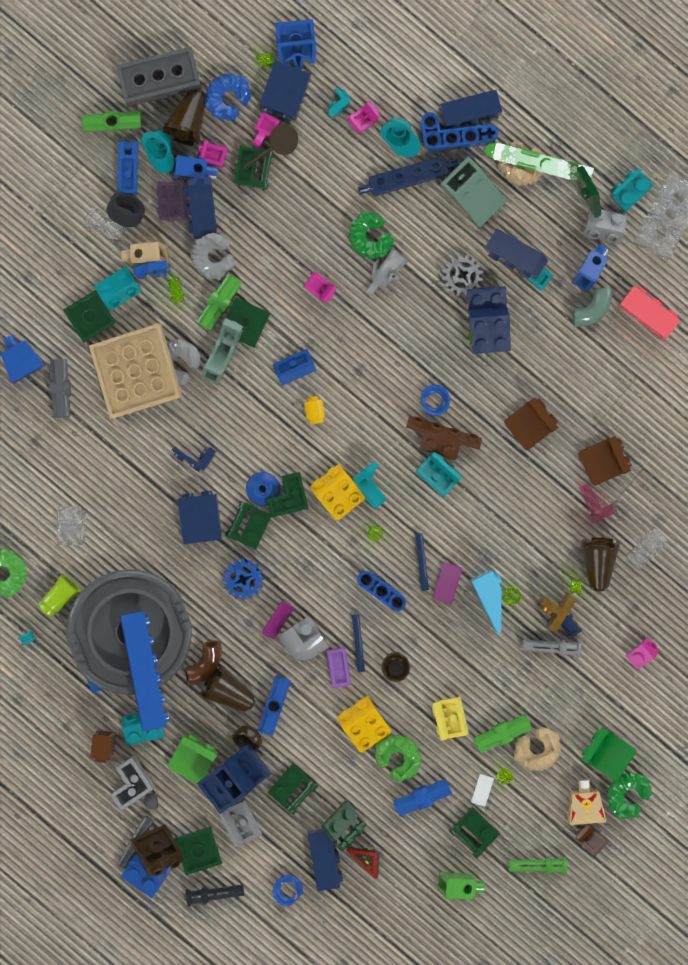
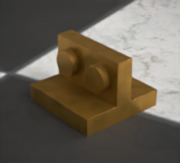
[538,594,577,632]

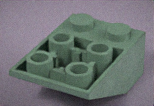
[440,156,507,228]

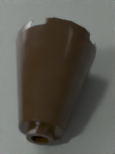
[163,89,206,146]
[581,537,620,592]
[200,664,256,712]

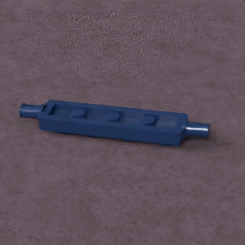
[358,156,459,197]

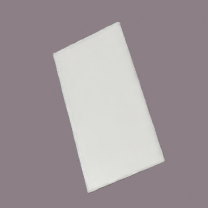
[471,774,494,807]

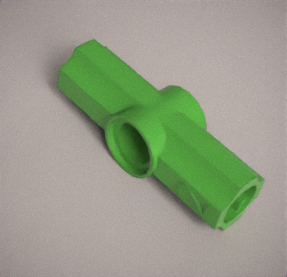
[82,111,142,132]
[197,274,242,331]
[473,714,532,753]

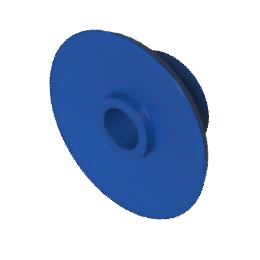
[246,472,280,506]

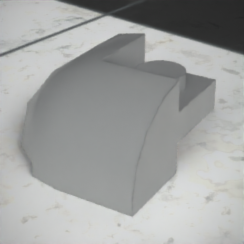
[277,616,330,661]

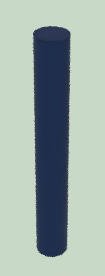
[415,533,429,591]
[352,614,365,672]

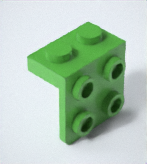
[168,733,218,784]

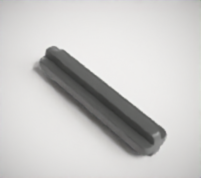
[117,816,153,869]

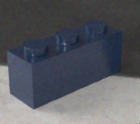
[440,89,502,130]
[184,176,217,239]
[485,229,548,280]
[308,829,343,891]

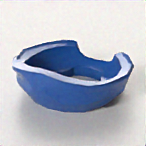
[421,384,450,416]
[272,875,303,906]

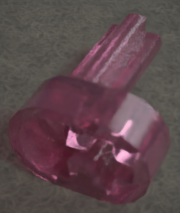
[579,483,617,523]

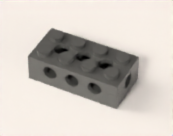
[116,47,202,107]

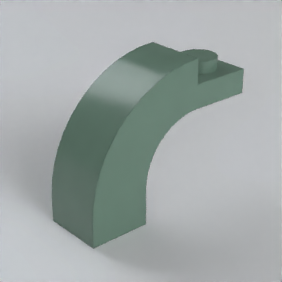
[201,318,243,385]

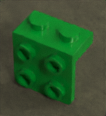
[581,727,637,781]

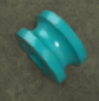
[18,630,37,646]

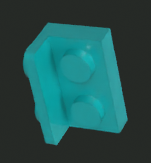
[610,168,654,213]

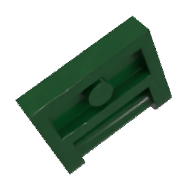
[234,146,274,190]
[225,501,271,549]
[267,763,318,815]
[449,806,500,859]

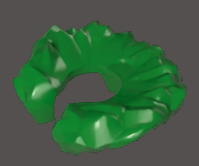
[349,211,394,259]
[607,772,652,819]

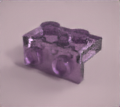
[156,180,189,222]

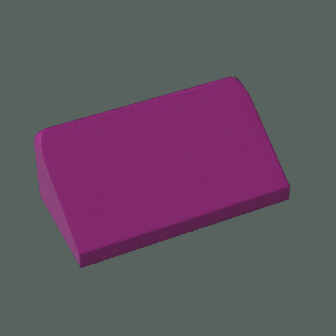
[433,562,462,605]
[262,600,294,639]

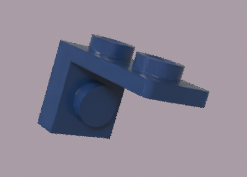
[171,447,217,472]

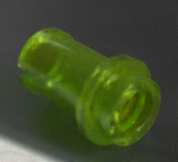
[167,278,185,303]

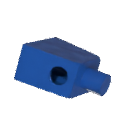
[172,155,217,181]
[571,245,608,292]
[1,335,46,384]

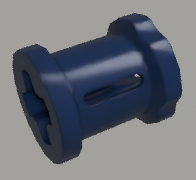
[561,614,582,639]

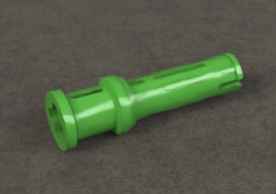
[509,857,567,875]

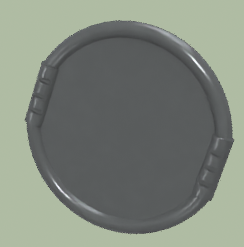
[66,569,193,695]

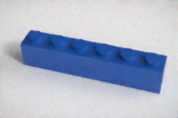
[119,611,169,732]

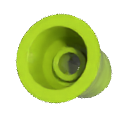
[38,574,81,617]

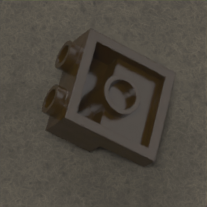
[131,824,183,877]

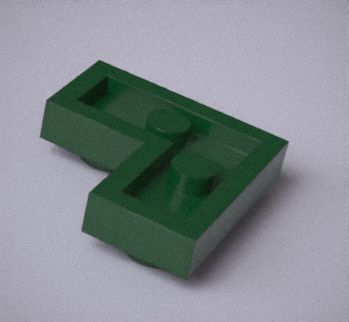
[267,472,309,518]

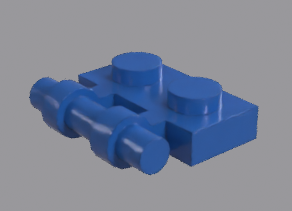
[133,261,171,279]

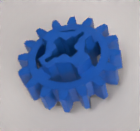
[222,558,264,600]

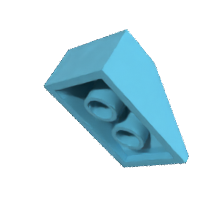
[470,570,502,634]

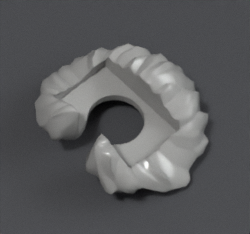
[190,233,235,281]
[167,339,201,386]

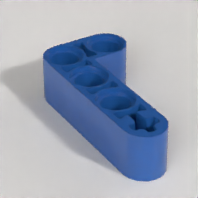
[421,112,498,152]

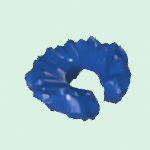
[205,73,251,121]

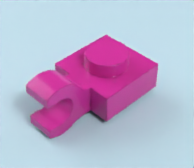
[253,112,280,149]

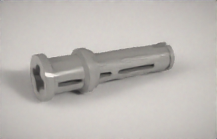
[523,639,581,658]

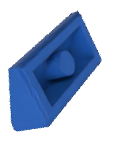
[272,349,316,385]

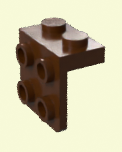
[504,397,559,450]
[578,436,632,486]

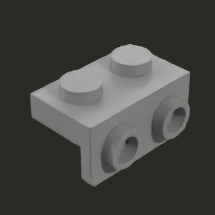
[583,208,627,244]
[219,800,262,848]

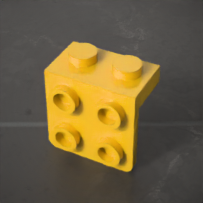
[309,464,365,521]
[336,696,391,753]

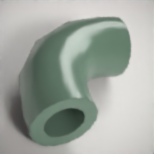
[573,288,612,327]

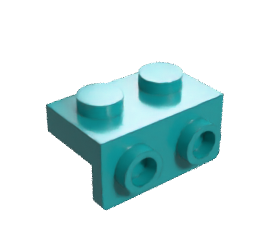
[94,266,142,311]
[415,452,462,498]
[122,713,165,746]

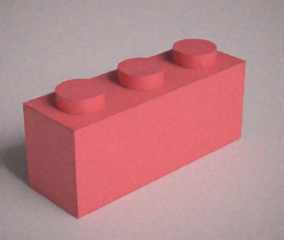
[618,286,680,340]

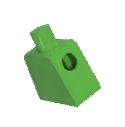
[438,872,485,899]

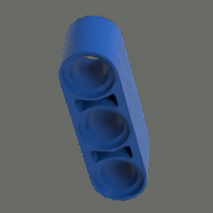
[357,571,406,611]

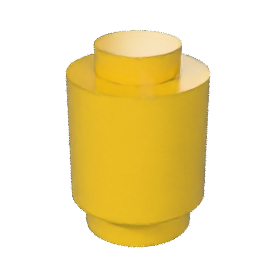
[304,396,325,425]

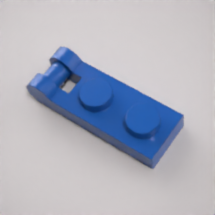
[118,140,139,194]

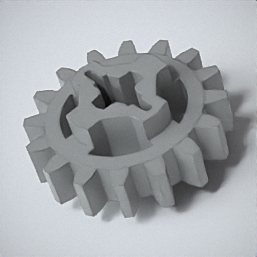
[442,255,483,297]

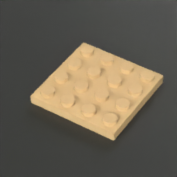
[89,323,182,419]

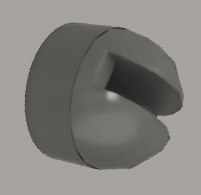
[144,793,159,809]

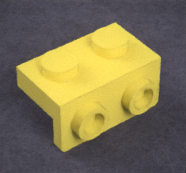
[432,697,469,741]

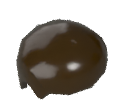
[381,652,410,682]
[232,725,262,751]

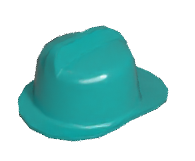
[380,117,421,157]
[141,128,175,173]

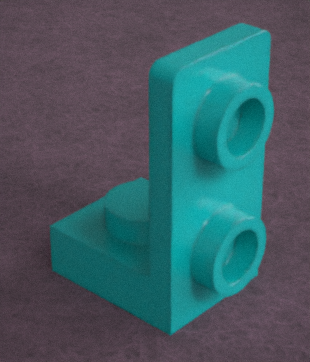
[352,461,386,509]

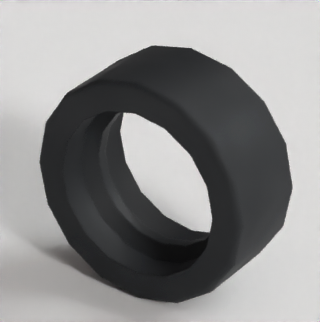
[106,192,145,228]

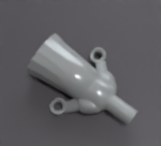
[366,247,408,296]

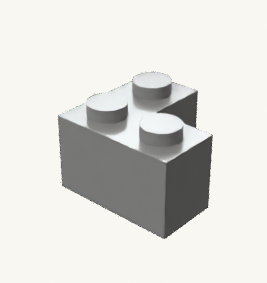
[111,755,155,811]

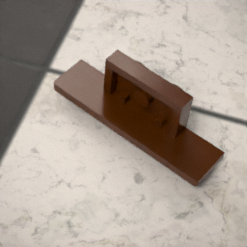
[406,416,482,460]

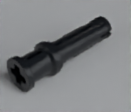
[185,884,245,907]

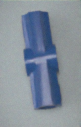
[257,675,291,736]
[393,778,452,817]

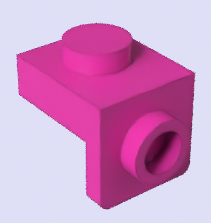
[347,101,381,135]
[198,141,228,168]
[303,271,337,303]
[625,637,659,671]

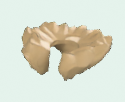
[498,140,544,186]
[514,727,561,772]

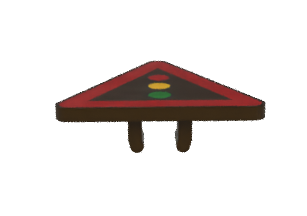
[346,847,380,879]

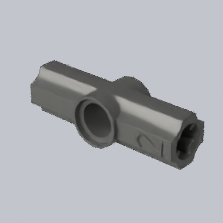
[49,359,71,418]

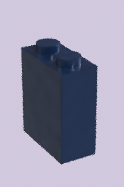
[260,61,311,122]
[178,491,223,544]

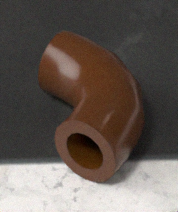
[185,640,222,686]

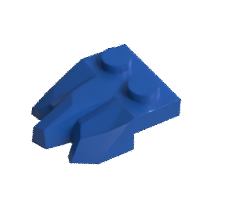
[275,19,316,70]
[120,853,172,898]

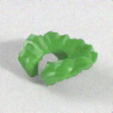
[0,549,27,598]
[375,734,422,782]

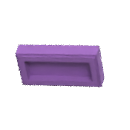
[326,647,351,688]

